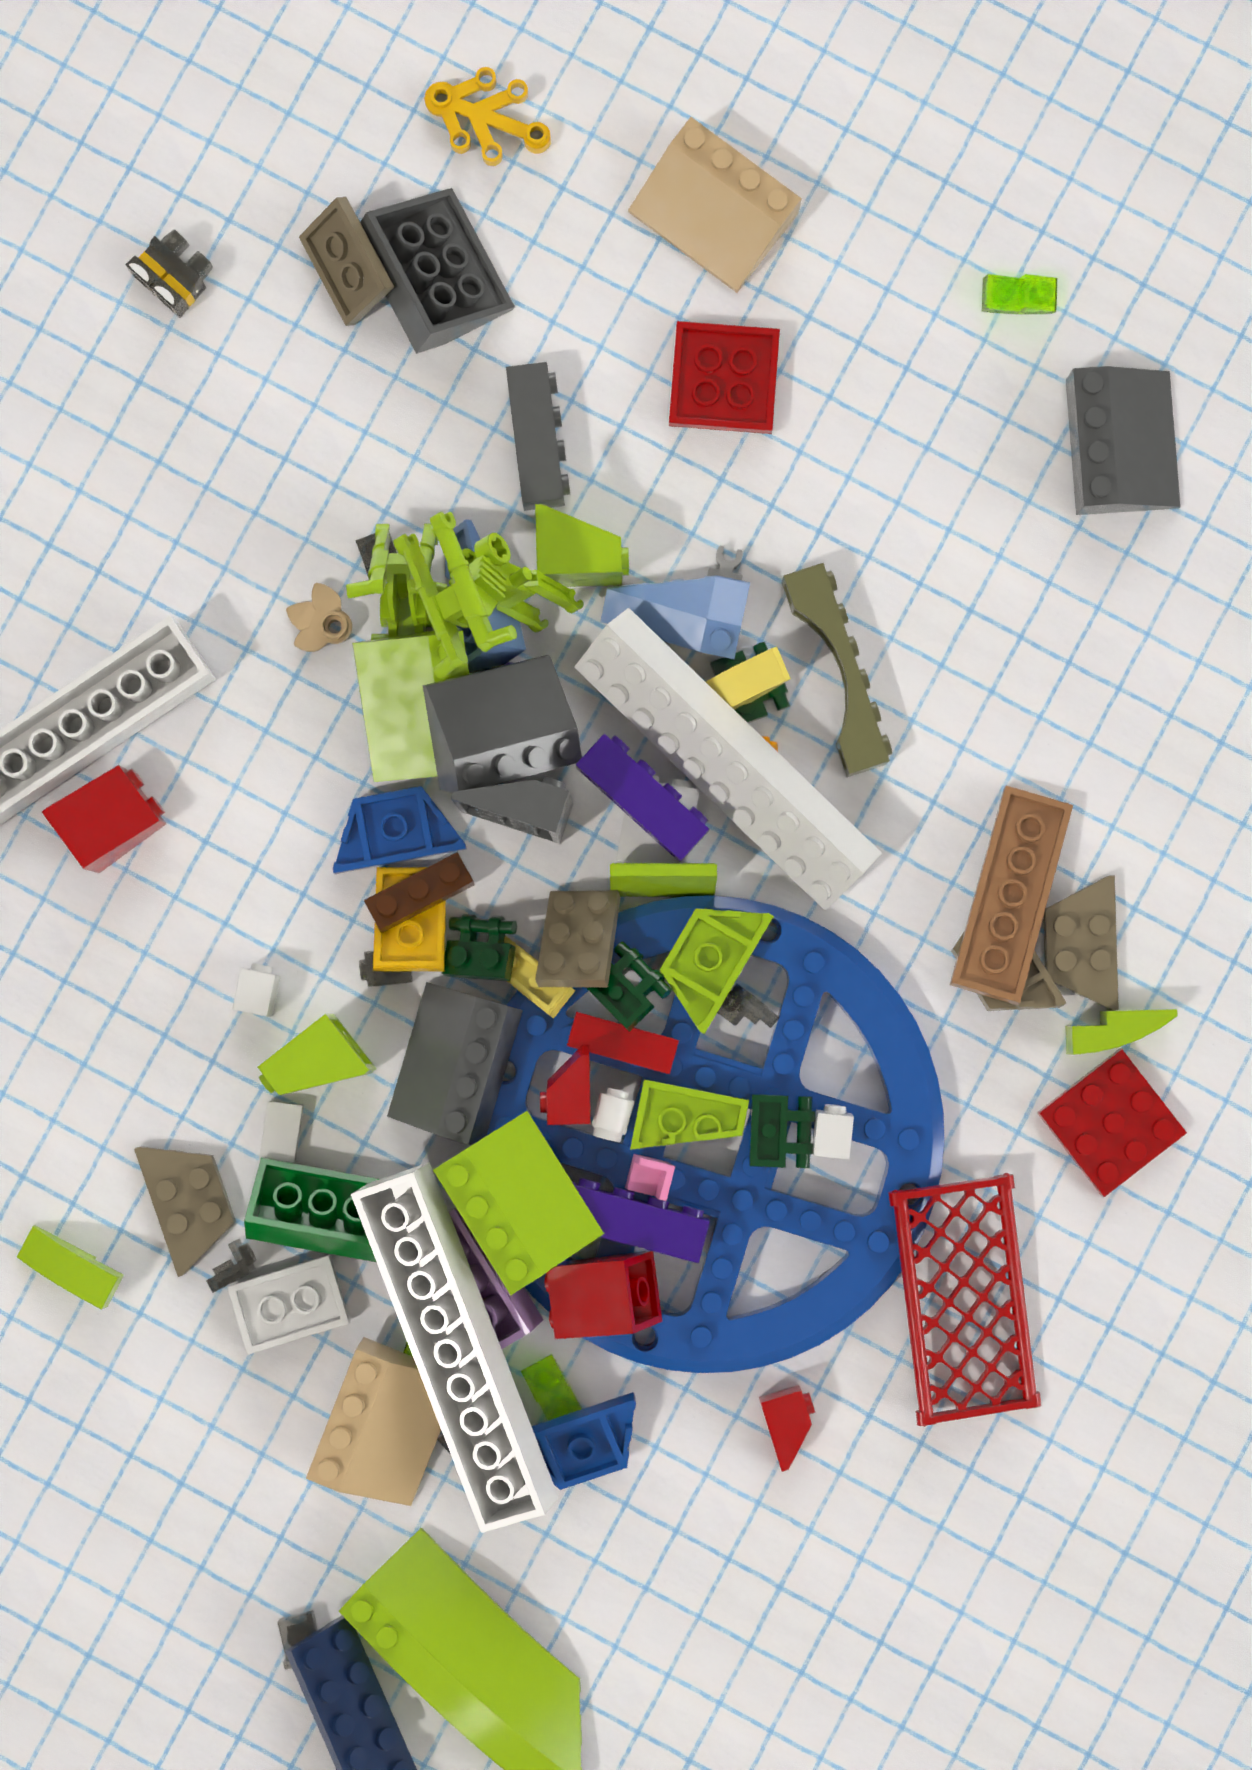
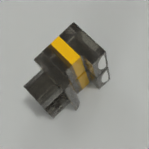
[125,229,213,318]

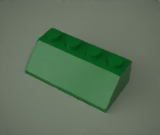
[244,1157,379,1263]

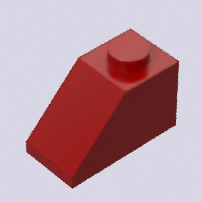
[540,1045,591,1125]
[759,1385,815,1472]

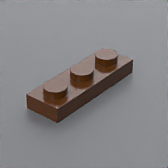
[364,852,475,934]

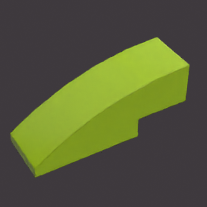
[1065,1009,1178,1055]
[17,1225,124,1310]

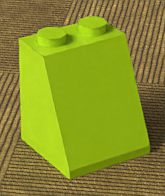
[535,504,629,587]
[257,1014,377,1095]

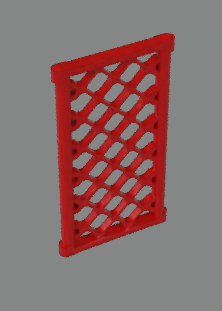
[888,1173,1042,1427]

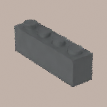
[506,362,570,511]

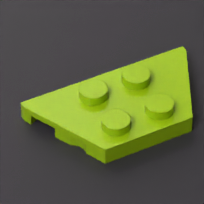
[660,908,774,1034]

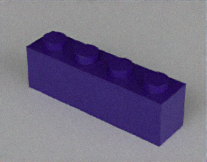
[575,734,710,863]
[572,1178,710,1263]

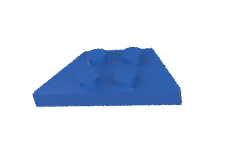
[332,786,467,874]
[531,1392,636,1490]

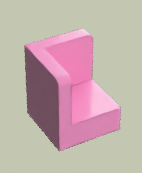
[625,1154,675,1201]

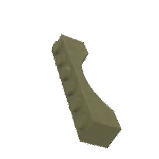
[781,563,892,777]

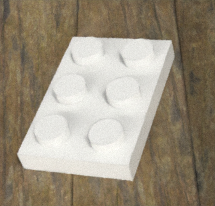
[227,1254,350,1355]

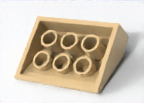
[628,117,802,293]
[306,1337,441,1506]

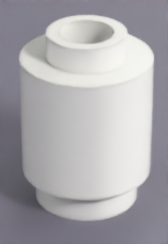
[591,1088,634,1142]

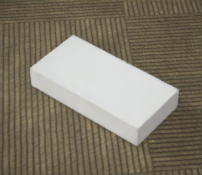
[257,1101,304,1170]

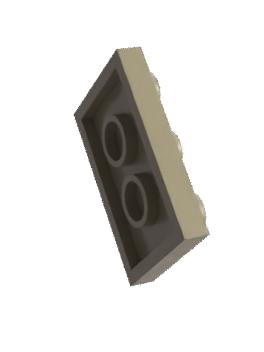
[299,197,394,326]
[535,890,621,987]

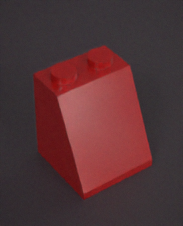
[42,765,166,873]
[545,1251,662,1339]

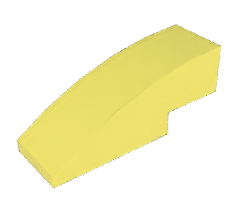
[706,647,791,710]

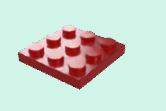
[669,321,780,434]
[1037,1049,1187,1197]

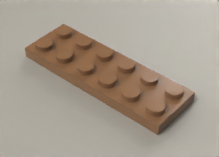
[949,785,1073,1005]

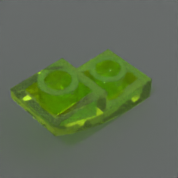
[981,274,1058,315]
[521,1354,583,1420]

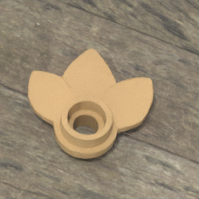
[286,583,352,652]

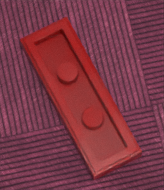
[567,1012,679,1074]

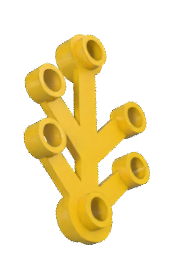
[424,67,551,166]

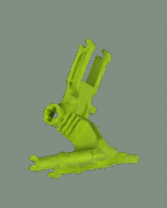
[393,511,584,679]
[346,523,448,640]

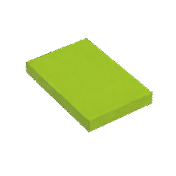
[610,863,717,897]

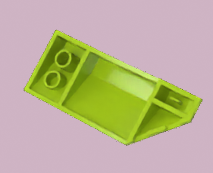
[339,1528,582,1770]

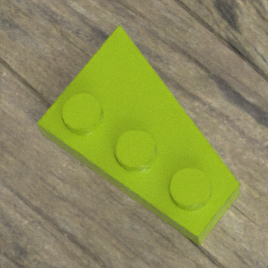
[630,1079,749,1150]

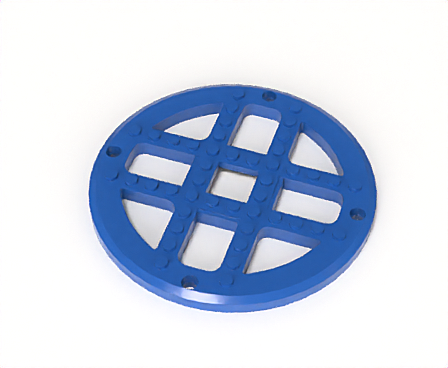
[470,896,945,1373]

